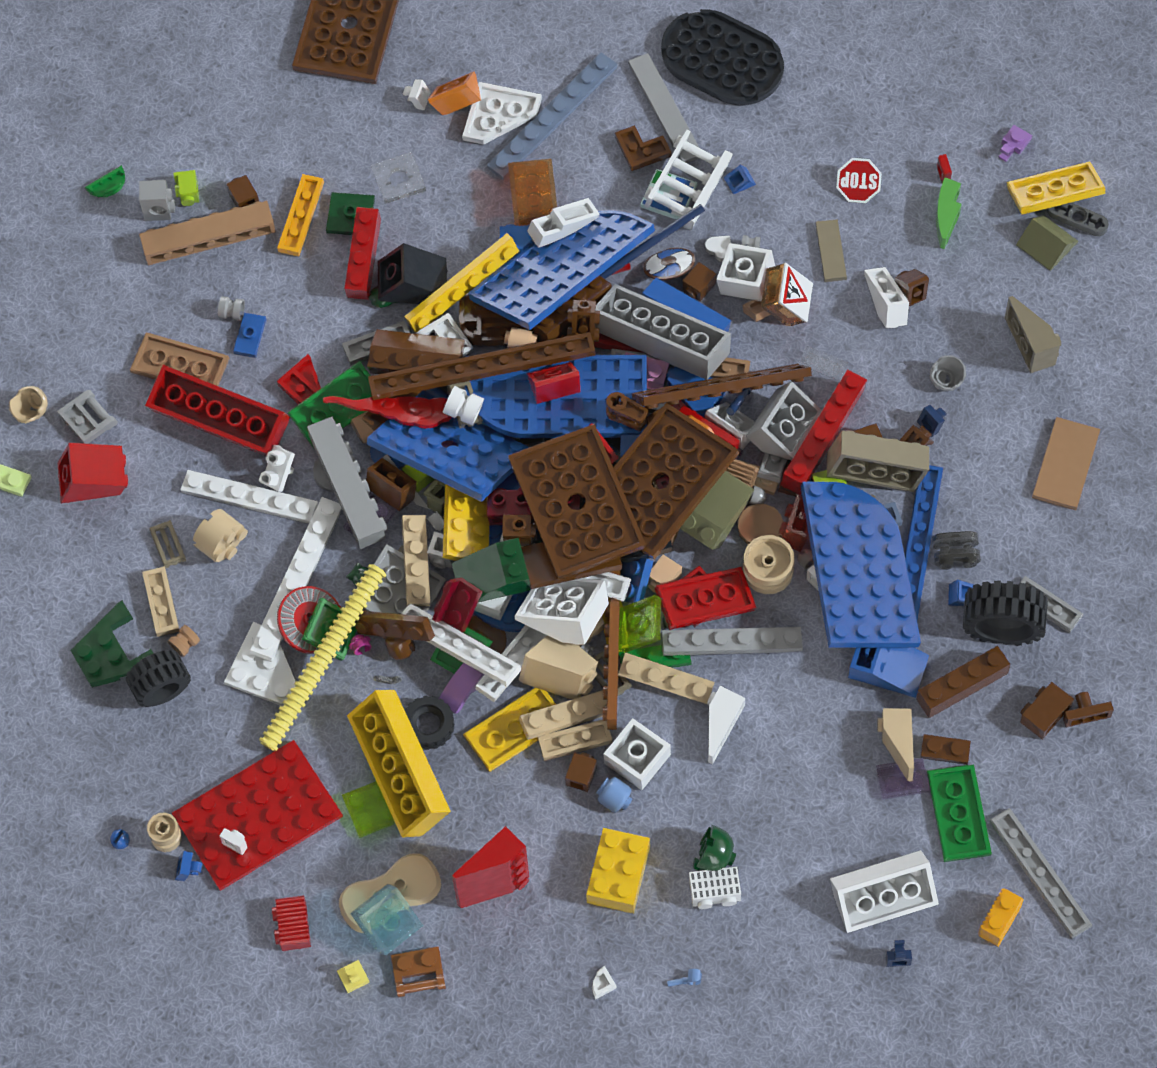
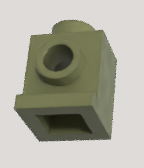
[423,479,445,517]

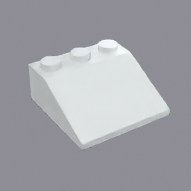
[515,579,609,645]

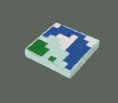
[640,169,697,220]

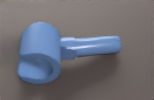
[667,969,702,987]

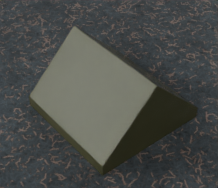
[1016,216,1079,271]

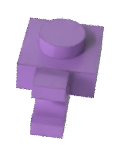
[999,125,1032,162]

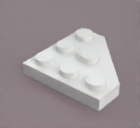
[462,82,542,145]
[224,622,295,706]

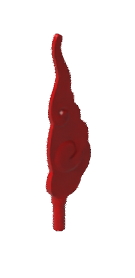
[323,396,452,428]

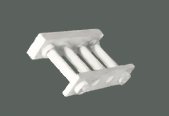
[644,130,733,230]

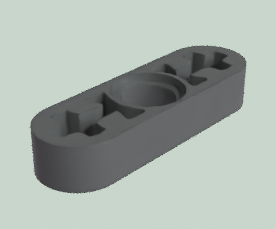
[1047,203,1109,236]

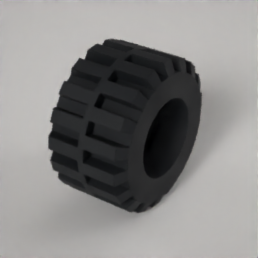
[125,650,191,707]

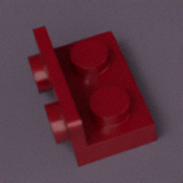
[432,577,483,632]

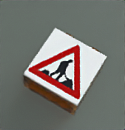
[761,263,813,326]

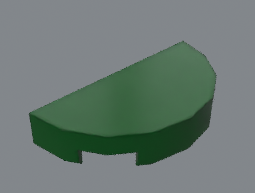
[85,165,125,197]

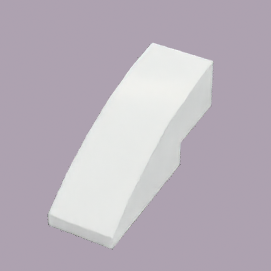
[527,198,600,248]

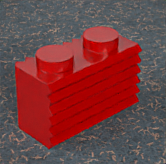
[272,895,311,951]

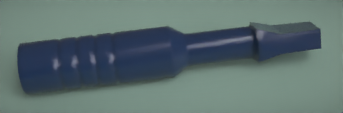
[726,387,752,416]

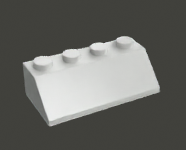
[830,850,939,933]

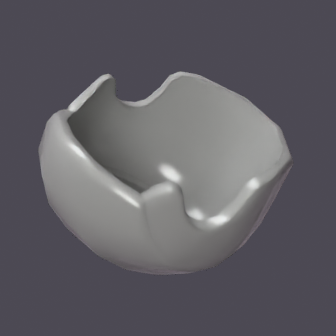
[929,355,966,392]

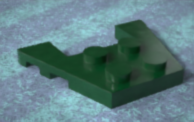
[70,600,153,688]

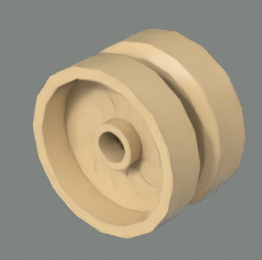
[743,535,795,594]

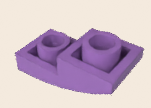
[439,663,485,714]

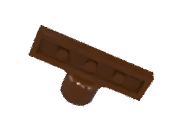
[355,610,435,660]

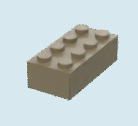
[827,431,929,492]

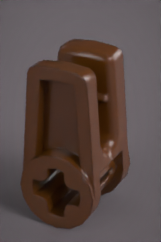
[606,392,648,431]

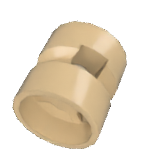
[147,813,182,852]

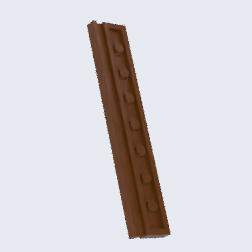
[631,363,812,409]

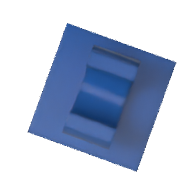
[175,851,202,881]

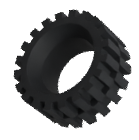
[963,580,1048,646]

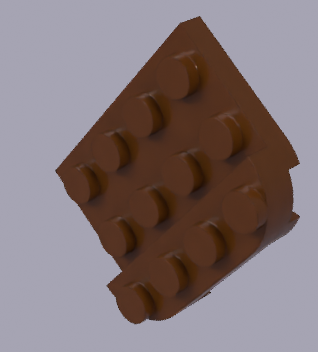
[459,285,533,346]

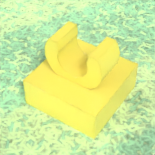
[337,960,370,993]

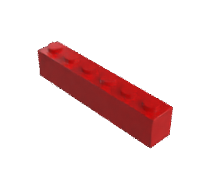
[781,369,867,496]

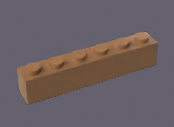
[139,201,276,265]

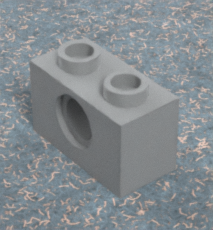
[139,180,175,221]

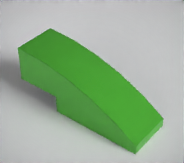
[936,178,962,249]

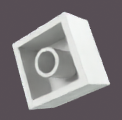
[717,243,775,301]
[604,718,671,790]

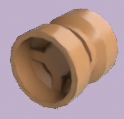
[167,625,200,657]

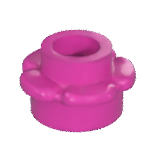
[349,634,372,655]

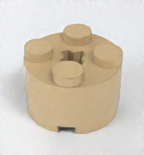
[193,509,248,562]

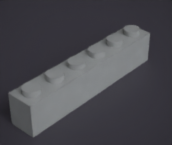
[307,417,387,549]

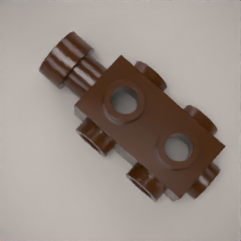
[567,300,600,344]

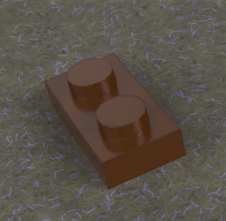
[921,734,971,765]

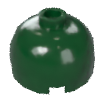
[692,825,736,871]

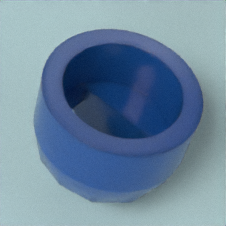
[110,829,130,849]

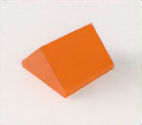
[428,71,481,115]

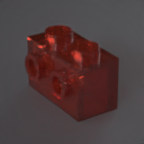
[778,494,809,552]

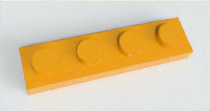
[277,174,324,257]

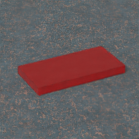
[654,567,757,630]

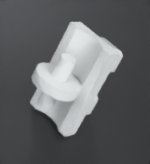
[259,445,295,492]

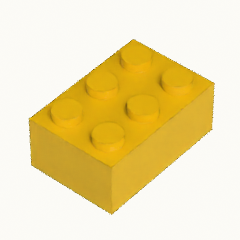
[586,828,650,914]

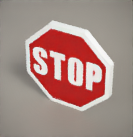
[836,158,882,203]

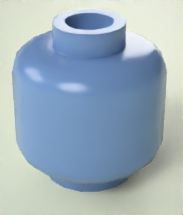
[596,777,633,813]

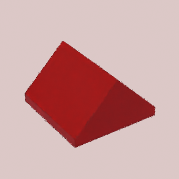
[527,362,581,404]

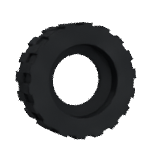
[405,696,455,750]

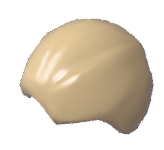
[9,386,48,424]

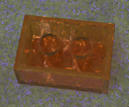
[508,158,557,226]

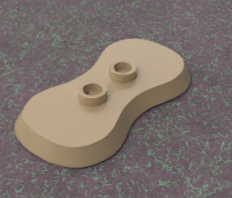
[339,854,441,933]

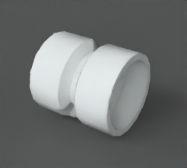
[443,386,484,426]

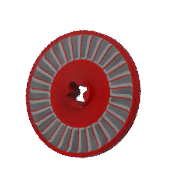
[277,586,341,654]

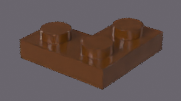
[615,125,672,171]

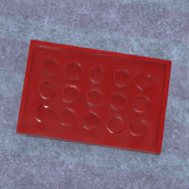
[172,740,343,891]

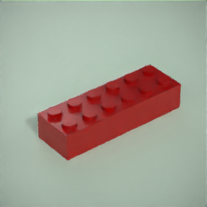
[145,365,291,456]

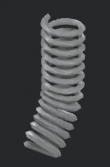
[378,675,402,684]

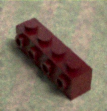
[487,488,582,526]

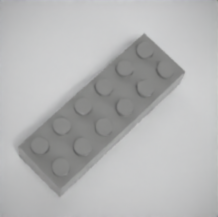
[595,284,731,380]

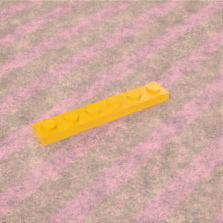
[404,233,519,333]

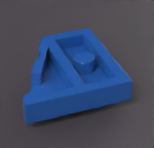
[621,558,654,606]

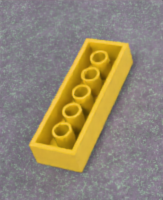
[347,690,451,837]

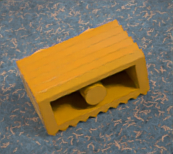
[978,888,1024,947]

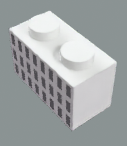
[689,867,741,909]

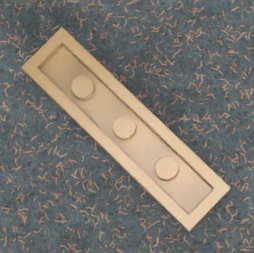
[402,515,430,607]
[618,653,715,704]
[519,690,607,740]

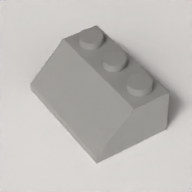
[746,381,822,460]

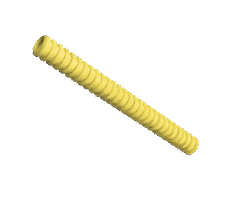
[259,564,386,751]

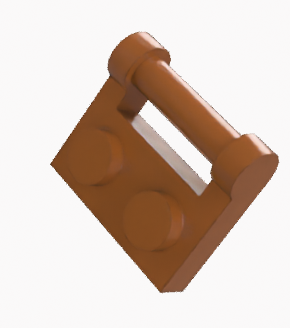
[391,946,446,998]

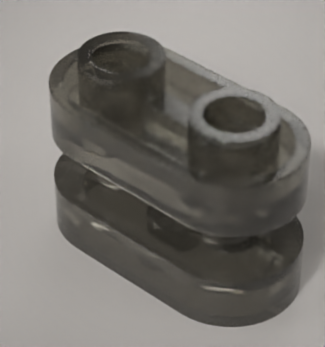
[932,531,981,570]

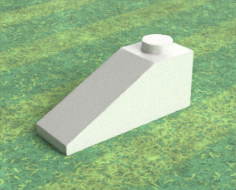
[864,267,909,328]
[707,686,745,764]

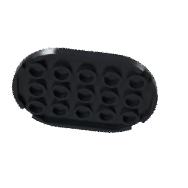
[661,9,784,105]

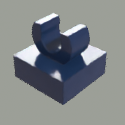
[917,405,947,437]

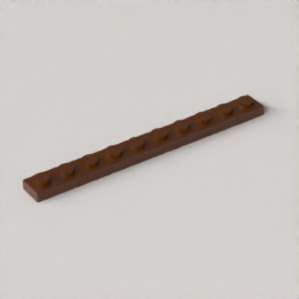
[368,332,595,400]

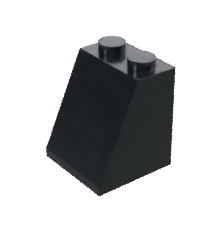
[377,243,448,304]

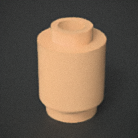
[504,327,538,349]

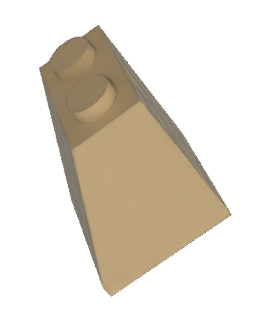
[519,635,598,700]

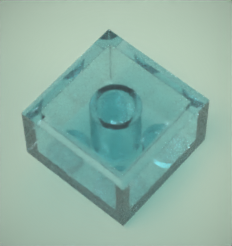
[350,884,423,956]

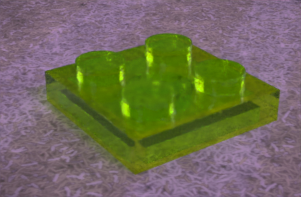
[619,595,661,653]
[342,781,395,838]

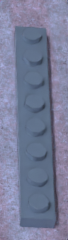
[487,52,617,180]

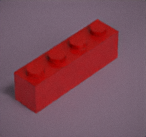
[344,207,381,300]

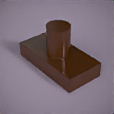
[1063,692,1114,728]

